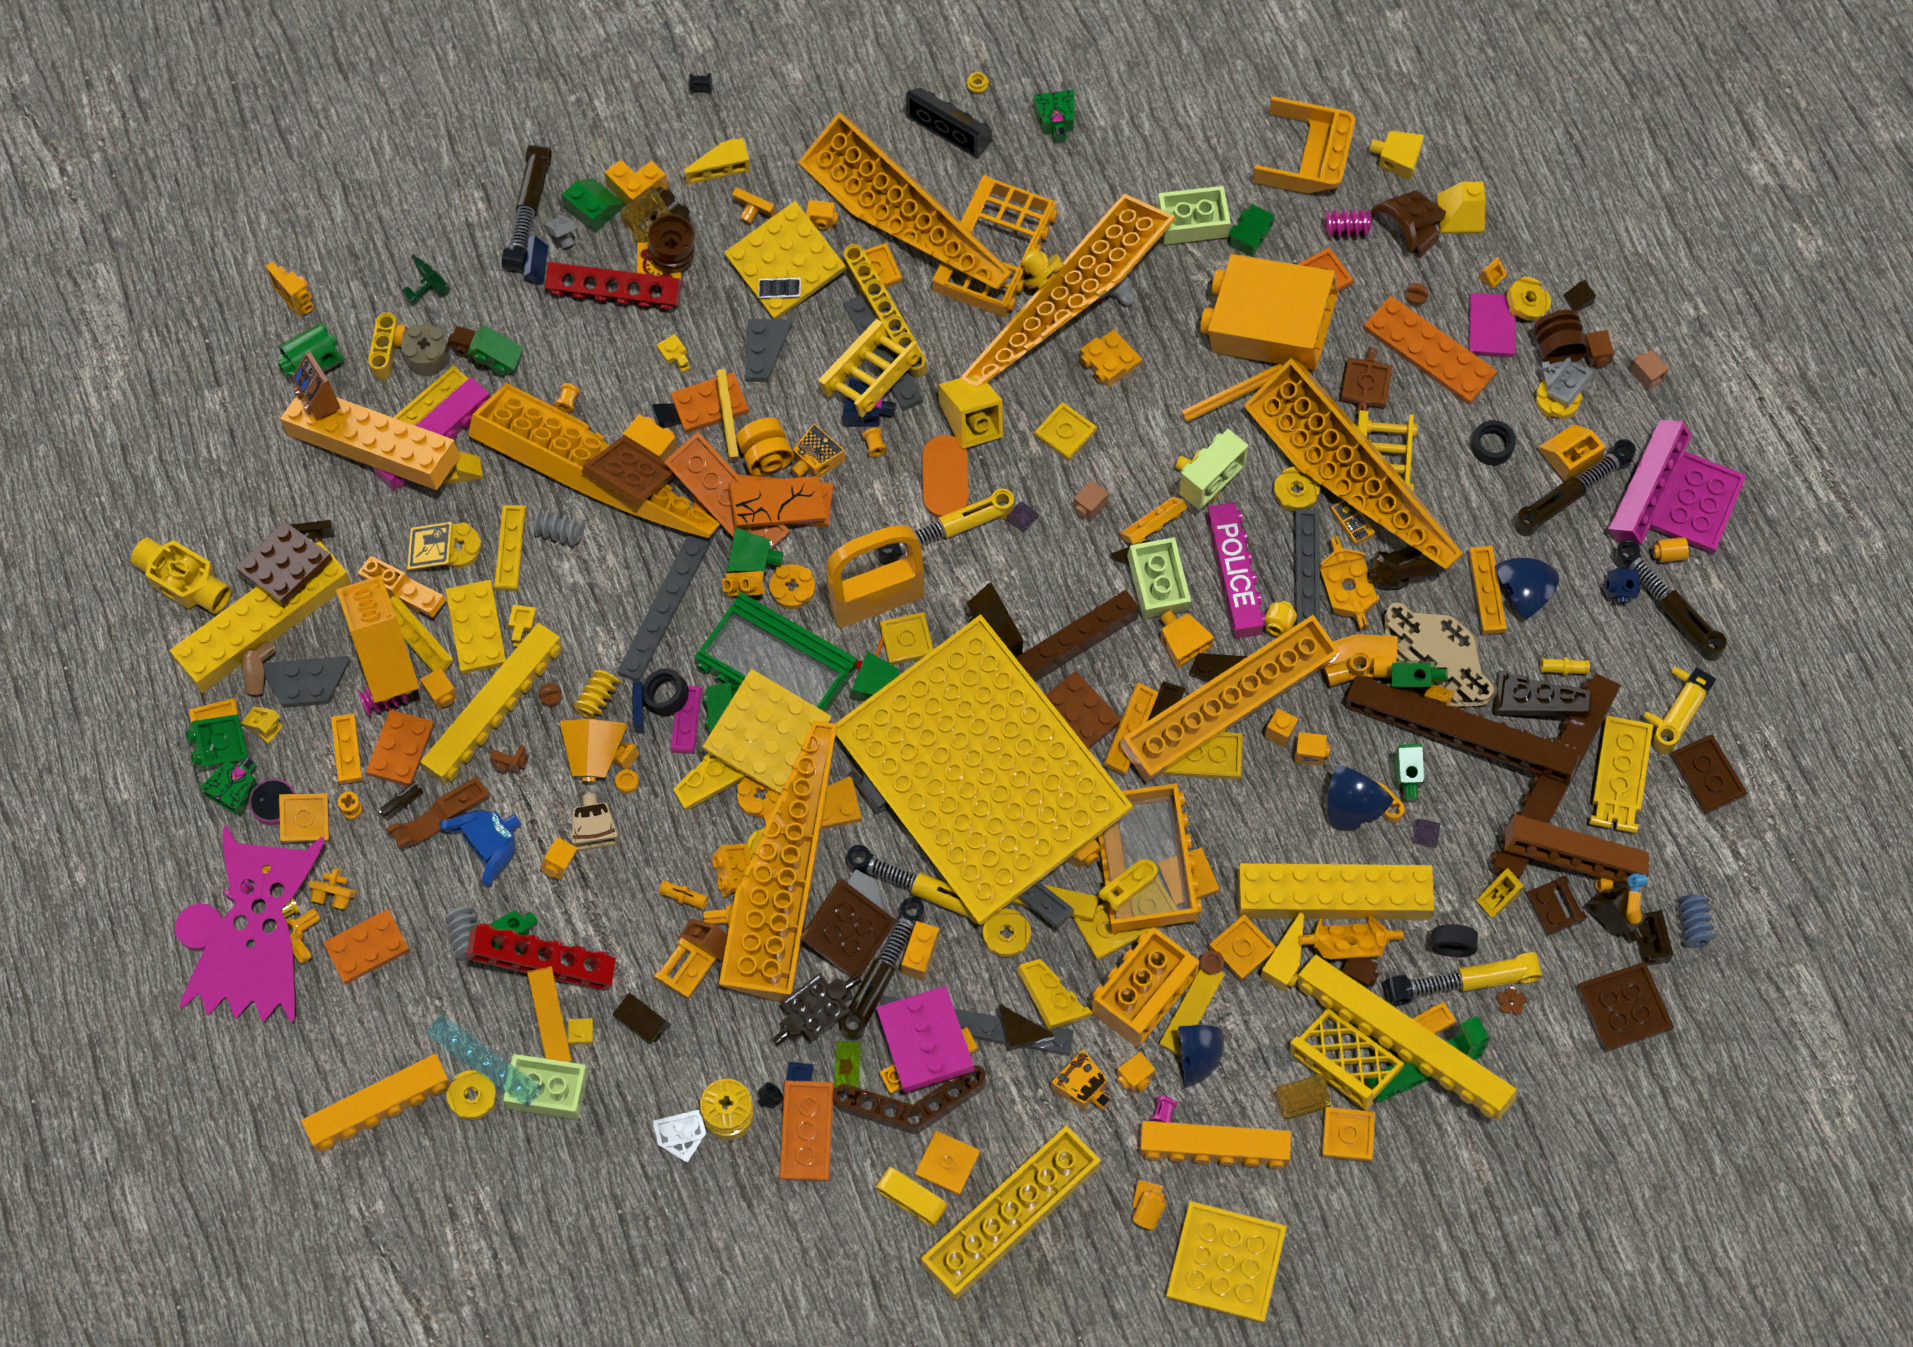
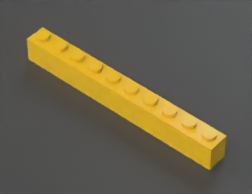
[1298,954,1517,1121]

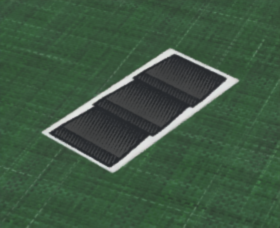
[759,278,801,298]

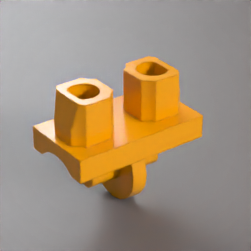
[722,571,765,596]
[308,868,357,909]

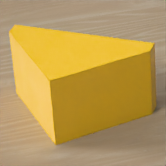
[1476,868,1524,918]

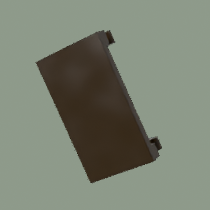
[1637,910,1673,966]
[613,992,671,1043]

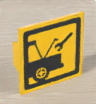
[407,522,455,570]

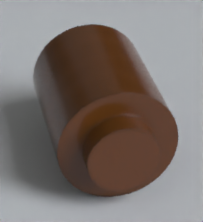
[1405,224,1439,258]

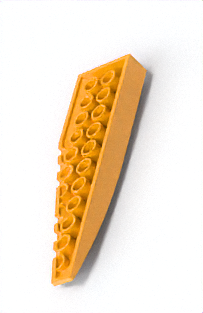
[798,112,1012,290]
[1243,358,1464,569]

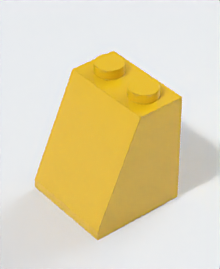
[938,375,1003,449]

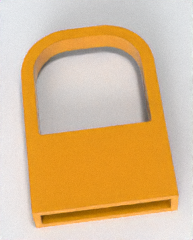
[826,525,924,629]

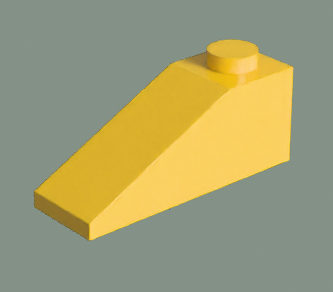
[684,138,750,185]
[1260,913,1304,992]

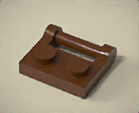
[1526,876,1587,936]

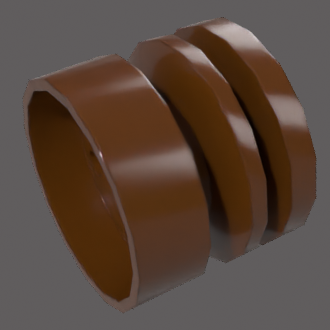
[648,214,695,273]
[1533,310,1589,364]

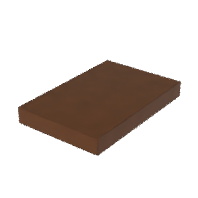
[1670,734,1748,815]

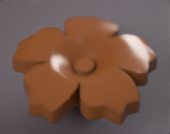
[1497,986,1527,1015]

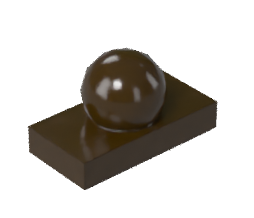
[289,520,335,543]

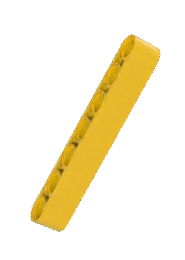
[844,244,928,378]

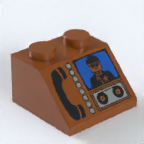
[292,351,341,421]

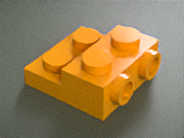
[265,261,314,317]
[1079,329,1143,388]

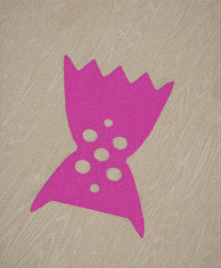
[179,825,324,1022]

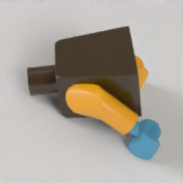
[1587,873,1647,942]

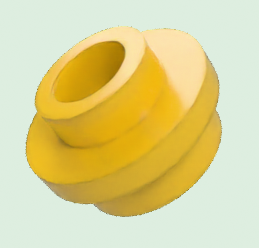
[967,72,988,93]

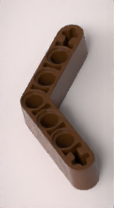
[833,1065,986,1134]

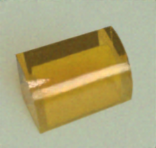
[1274,1074,1331,1121]

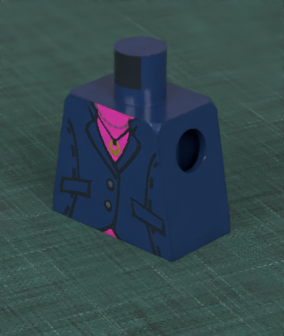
[843,379,896,427]

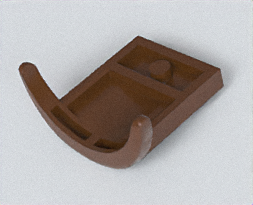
[1371,190,1446,251]

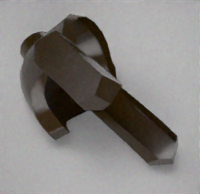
[1367,545,1438,588]

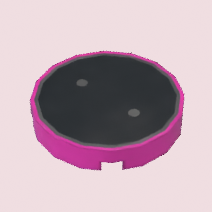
[249,778,295,825]

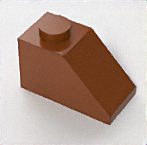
[678,919,728,961]

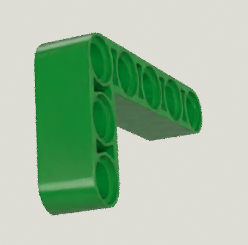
[1366,1016,1490,1102]

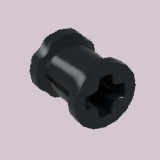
[689,73,712,93]

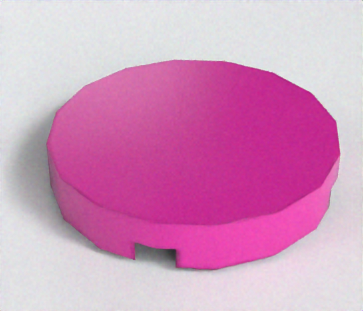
[175,903,223,951]

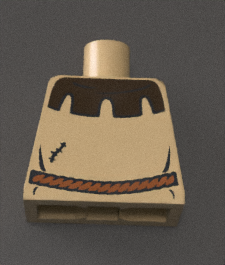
[572,793,620,852]

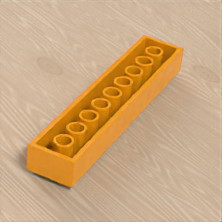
[1119,615,1340,783]

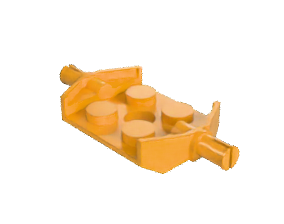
[1320,536,1379,630]
[1298,916,1404,959]

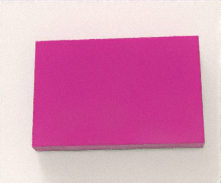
[1469,293,1515,358]

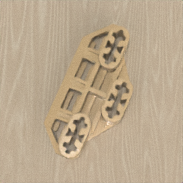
[1383,602,1497,707]

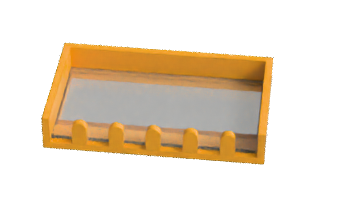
[1098,783,1202,934]

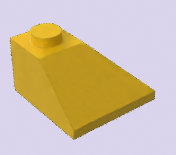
[1436,181,1486,234]

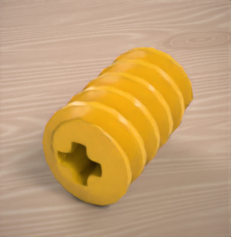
[573,670,621,720]

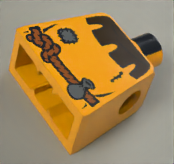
[1051,1050,1112,1110]

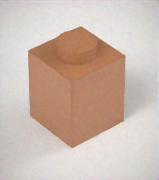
[1631,349,1669,391]
[1073,480,1109,522]

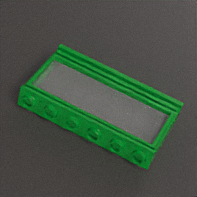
[694,592,858,713]

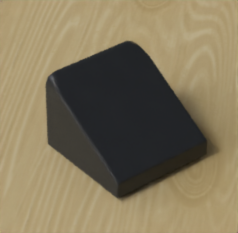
[652,403,681,429]

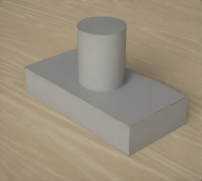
[544,215,577,248]

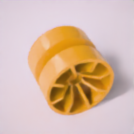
[736,417,794,476]

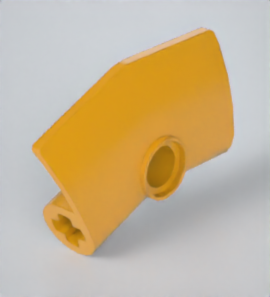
[1323,634,1398,687]

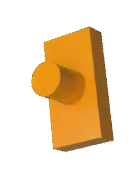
[732,187,778,224]

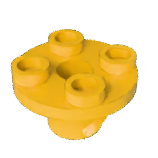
[1021,249,1063,289]

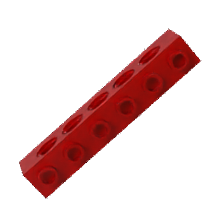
[545,261,682,310]
[466,924,616,991]

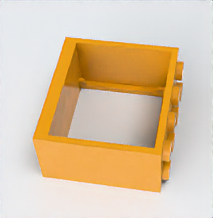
[336,575,420,703]

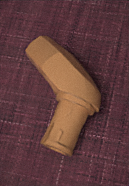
[241,641,276,695]

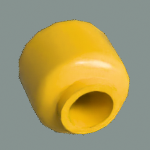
[1264,601,1297,636]

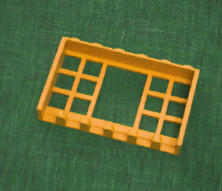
[932,175,1059,318]

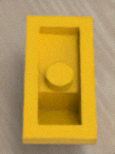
[441,451,483,485]
[240,706,282,743]

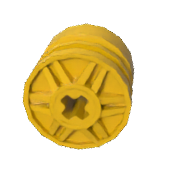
[700,1079,754,1140]

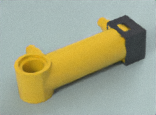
[1643,667,1716,754]

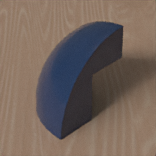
[1495,558,1559,620]
[1328,764,1394,830]
[1177,1025,1224,1088]

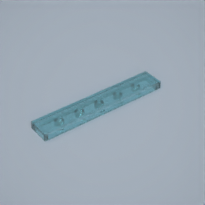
[426,1013,542,1107]

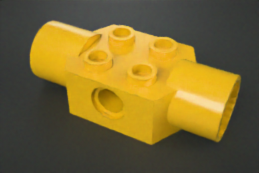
[130,537,232,614]

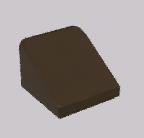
[1563,280,1596,312]

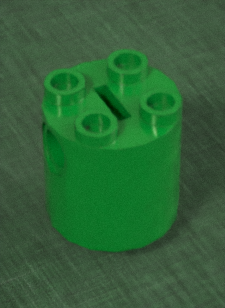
[277,322,344,377]

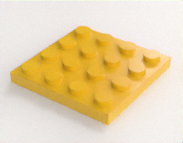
[724,201,847,319]
[702,669,832,795]
[1166,1201,1287,1324]

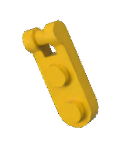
[1098,859,1158,912]

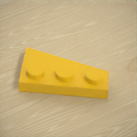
[673,753,747,811]
[1017,959,1093,1030]

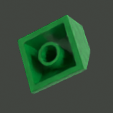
[561,178,626,233]

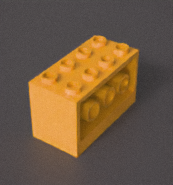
[1092,926,1200,1049]

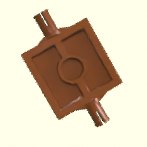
[1341,347,1393,417]

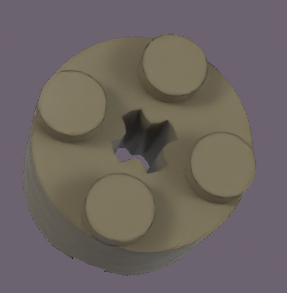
[401,324,450,376]

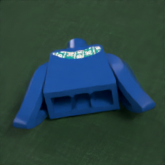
[439,810,521,887]

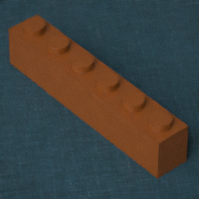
[1505,814,1649,885]

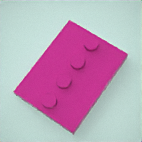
[1650,451,1746,554]
[876,986,975,1093]

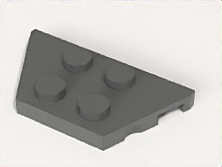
[262,656,350,708]

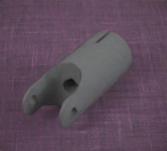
[849,764,890,814]

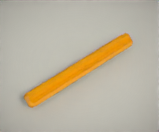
[1182,364,1282,422]

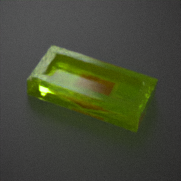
[834,1041,861,1090]

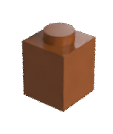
[1585,330,1614,368]

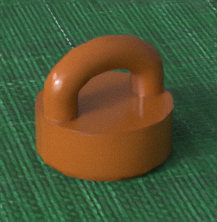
[1405,283,1428,306]
[539,683,563,707]
[1200,950,1225,975]

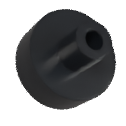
[758,1082,783,1108]

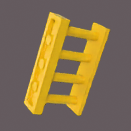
[818,319,921,418]
[1358,410,1418,491]

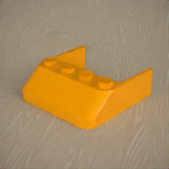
[1252,96,1355,194]

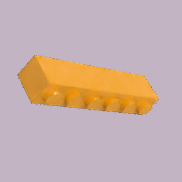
[301,1053,451,1152]
[1140,1121,1291,1169]

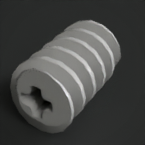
[534,507,585,546]
[445,906,478,961]

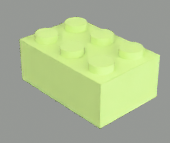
[1157,186,1231,245]
[1179,429,1249,511]
[1127,537,1191,619]
[503,1054,589,1120]

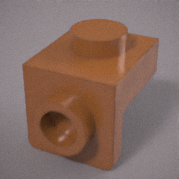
[489,745,529,775]

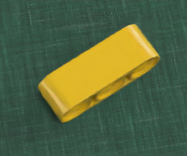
[369,312,398,380]
[875,1167,948,1227]

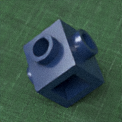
[1605,568,1641,604]

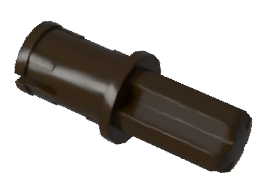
[379,781,424,820]

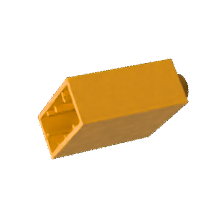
[1200,254,1338,371]

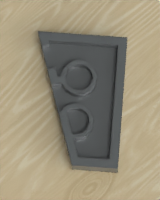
[745,319,793,382]

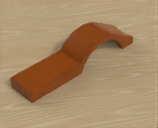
[386,776,490,849]

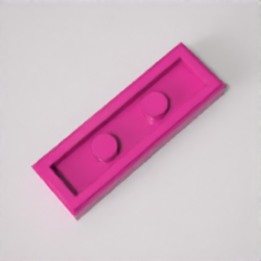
[671,686,702,754]

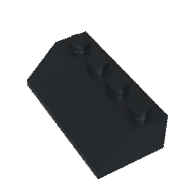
[906,88,992,159]

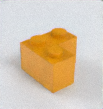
[604,159,668,213]

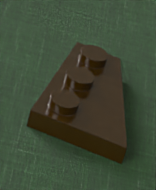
[1189,653,1248,683]

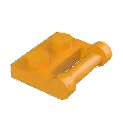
[653,938,716,1000]

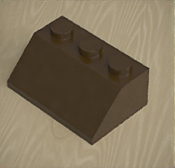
[964,582,1023,658]

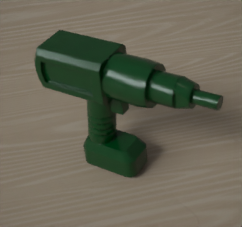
[400,254,450,306]

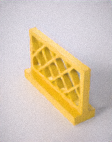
[1290,1009,1404,1111]

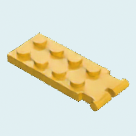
[1589,715,1653,834]

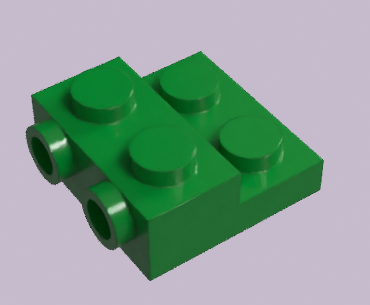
[186,714,248,771]

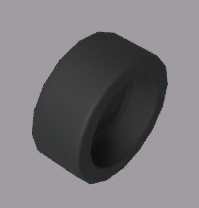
[1471,420,1516,466]
[642,668,689,715]
[1431,924,1478,957]

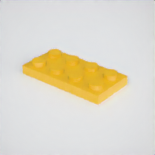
[445,580,506,675]

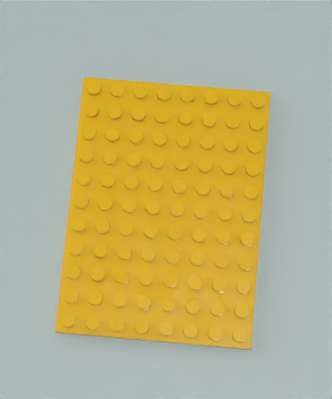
[835,614,1135,925]

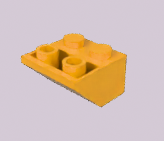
[1538,424,1606,481]

